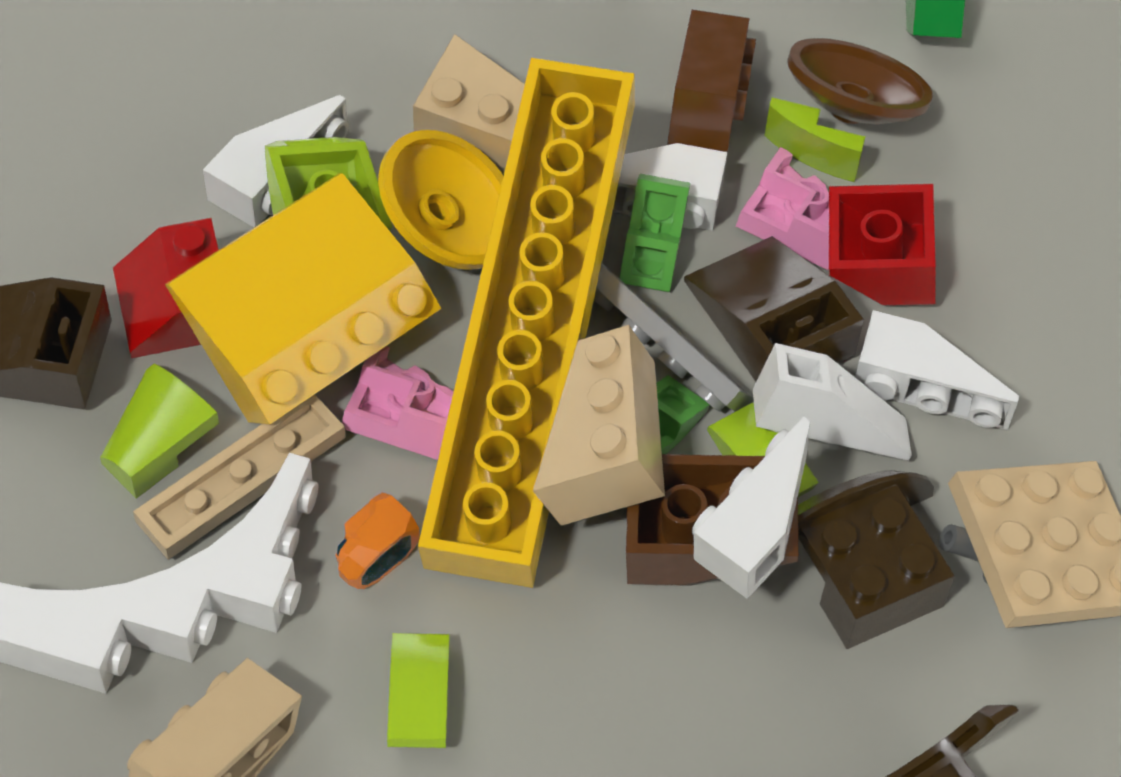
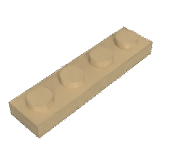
[133,394,346,560]

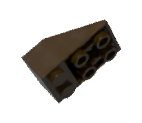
[684,236,864,382]
[0,277,112,409]

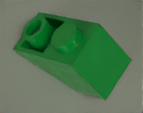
[906,0,965,38]

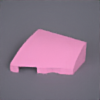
[736,147,829,270]
[342,346,454,460]

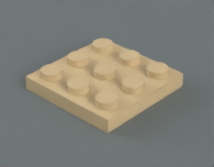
[948,461,1121,628]

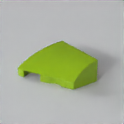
[100,363,219,499]

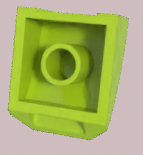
[265,137,392,231]

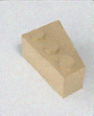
[413,34,525,175]
[533,325,665,526]
[127,658,302,777]

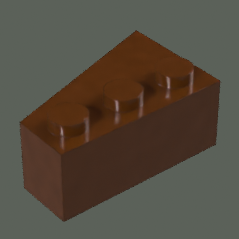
[667,9,756,166]

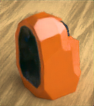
[335,492,420,589]

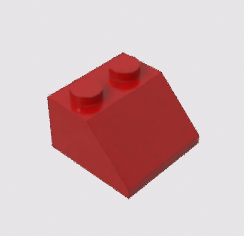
[829,184,936,305]
[113,218,219,359]

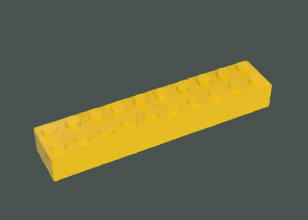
[418,58,635,588]

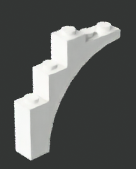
[0,453,319,694]

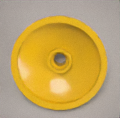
[378,130,503,270]

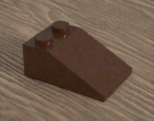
[626,454,798,585]

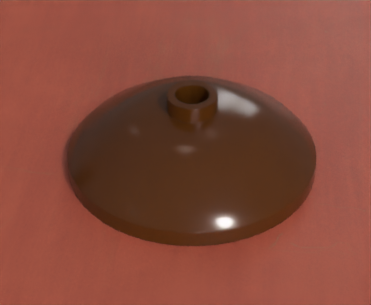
[787,38,933,125]

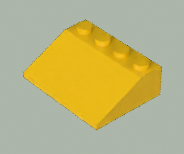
[165,173,442,425]

